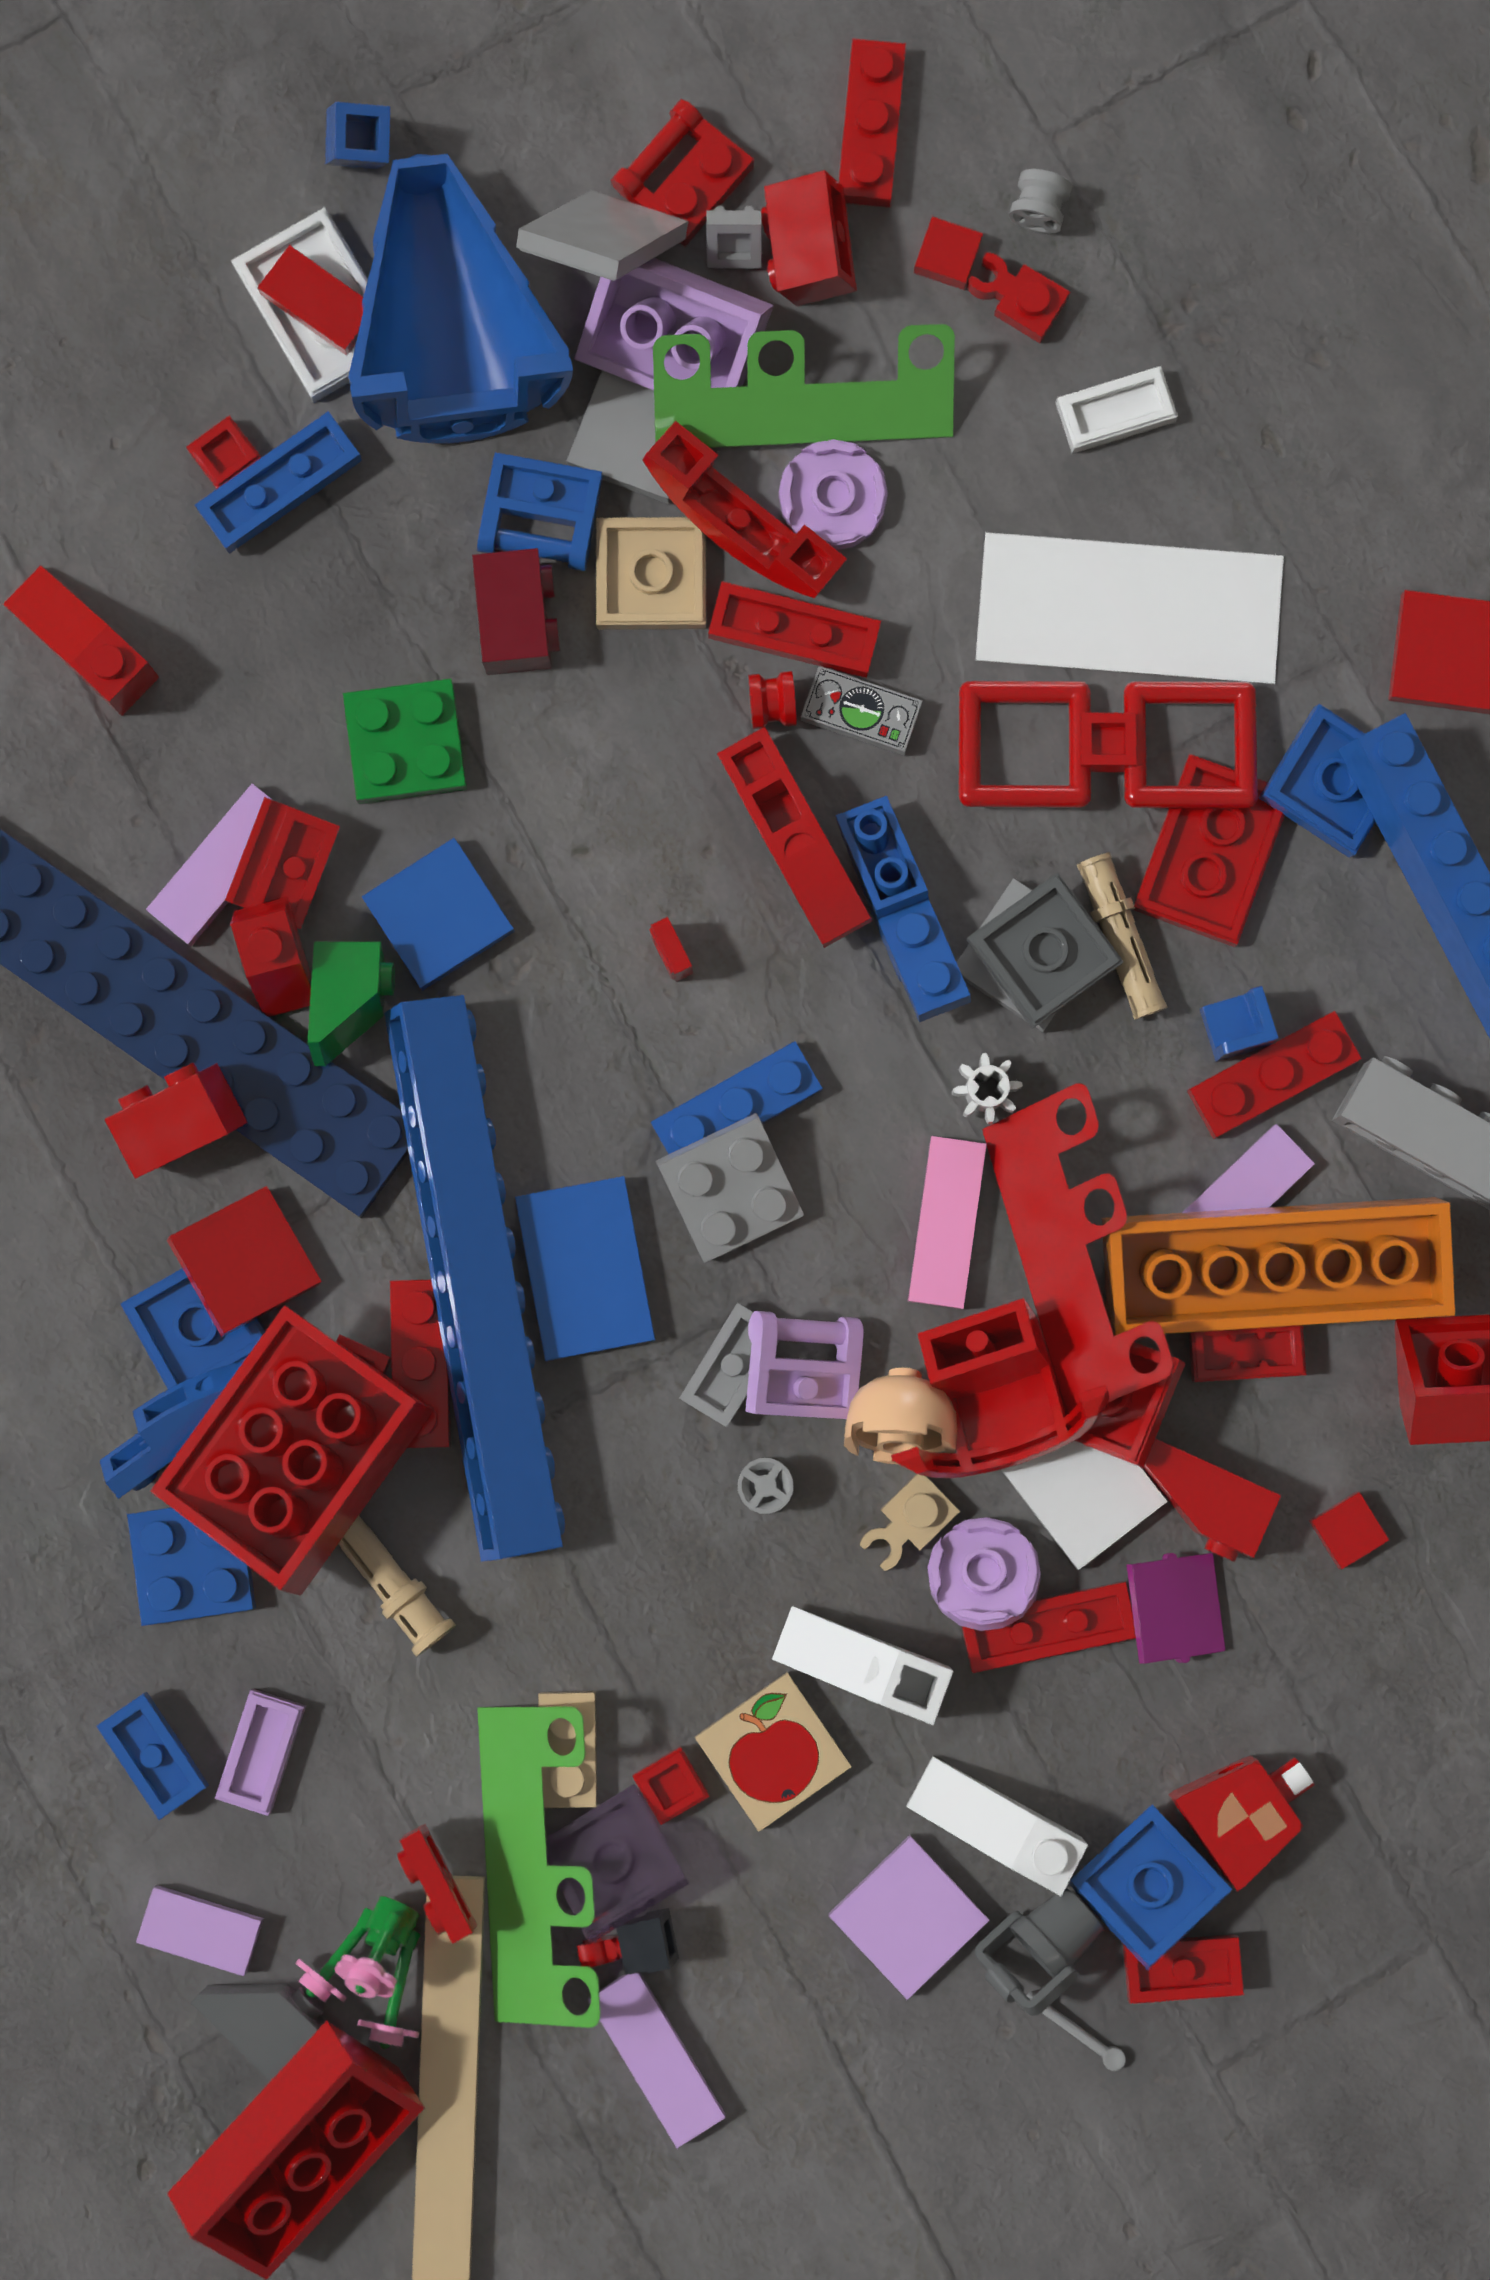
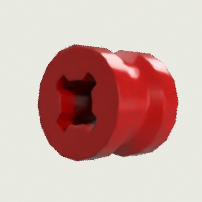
[748,671,797,729]

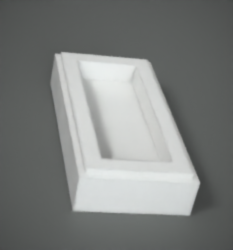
[1056,366,1178,454]

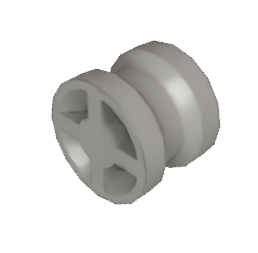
[1009,169,1072,234]
[738,1458,793,1514]

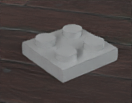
[656,1113,804,1263]

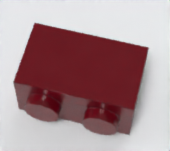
[472,548,560,675]

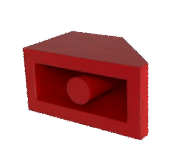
[230,897,312,1017]

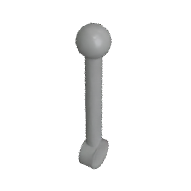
[1027,1990,1125,2071]

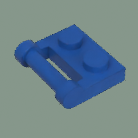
[477,452,603,571]

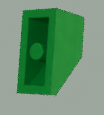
[308,942,395,1066]

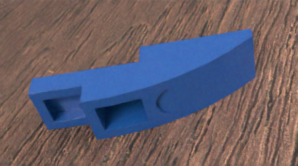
[835,796,971,1023]
[99,1360,244,1499]

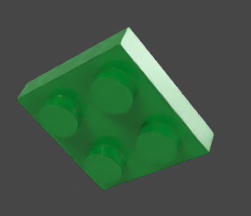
[343,678,467,804]

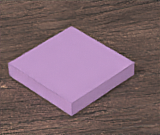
[828,1835,989,2000]

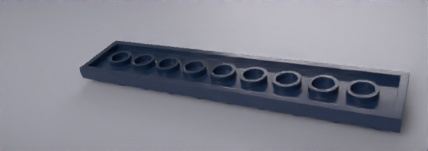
[0,829,409,1218]

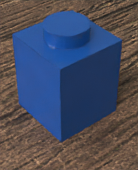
[325,102,390,169]

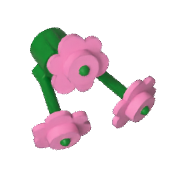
[296,1896,421,2049]

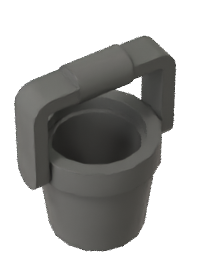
[975,1887,1104,2016]

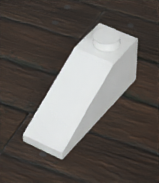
[906,1756,1088,1896]

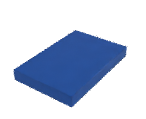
[515,1176,656,1361]

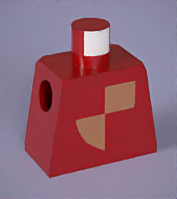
[1168,1755,1315,1891]

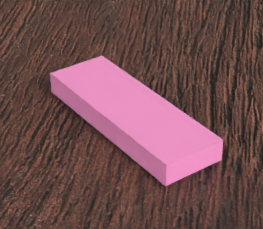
[908,1136,987,1310]

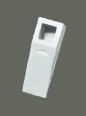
[772,1606,953,1725]

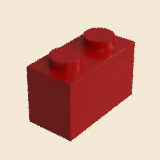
[761,170,857,307]
[104,1062,248,1179]

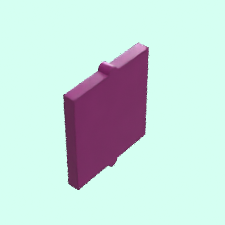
[1126,1553,1226,1664]

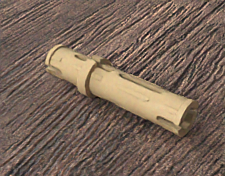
[1077,852,1168,1020]

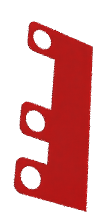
[982,1083,1173,1415]

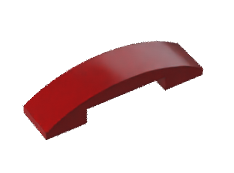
[642,421,847,599]

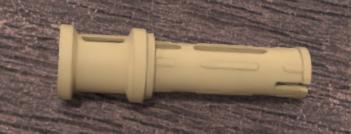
[339,1516,456,1657]

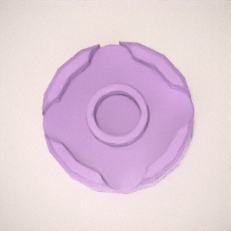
[779,439,888,550]
[928,1517,1041,1631]

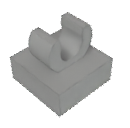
[706,206,761,268]

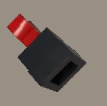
[577,1908,679,1975]

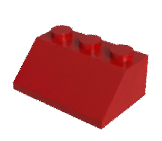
[1395,1314,1490,1445]

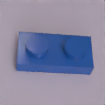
[96,1692,210,1820]

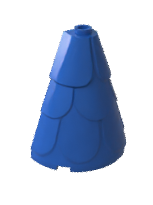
[348,154,573,443]

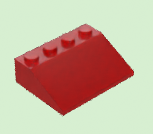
[150,1305,434,1596]

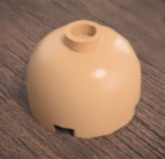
[844,1368,957,1465]

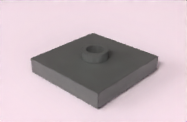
[967,873,1124,1029]

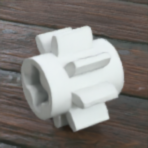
[952,1053,1023,1124]

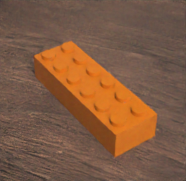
[1102,1197,1455,1336]

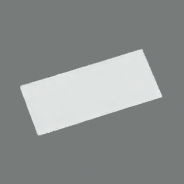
[976,532,1284,684]

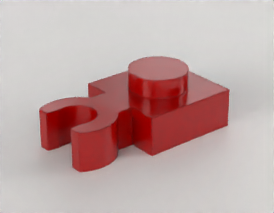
[967,252,1070,343]

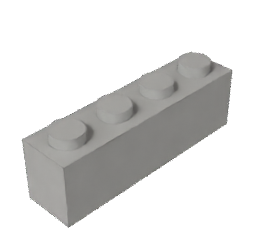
[1332,1056,1490,1210]

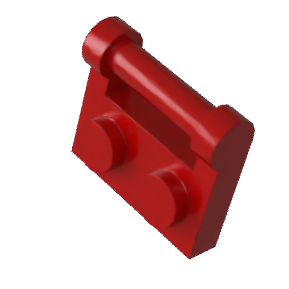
[610,99,754,247]

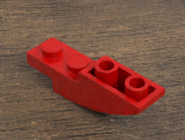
[717,726,873,948]

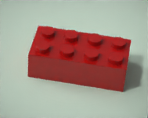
[167,2021,425,2280]

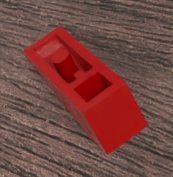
[3,565,160,716]
[1142,1438,1281,1562]

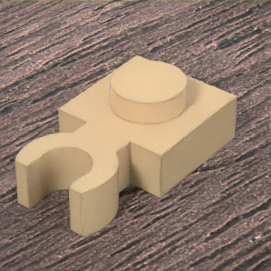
[859,1474,960,1571]

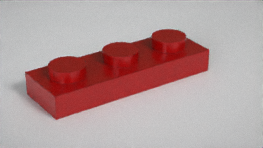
[839,38,906,207]
[708,581,881,678]
[1187,1011,1362,1139]
[390,1280,451,1448]
[961,1581,1136,1673]

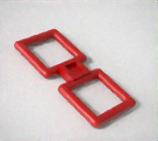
[959,681,1258,808]

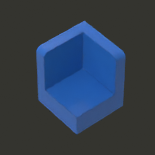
[1200,986,1279,1062]

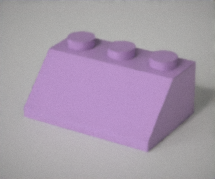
[574,258,774,390]

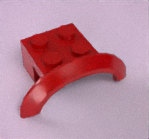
[891,1298,1110,1478]

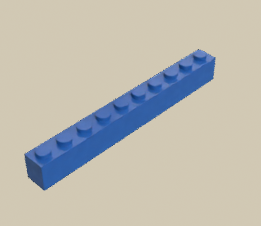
[384,995,565,1562]

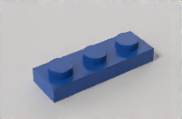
[195,411,362,554]
[651,1041,823,1155]

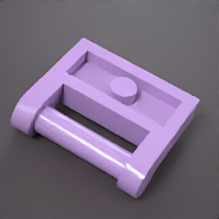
[745,1311,863,1419]

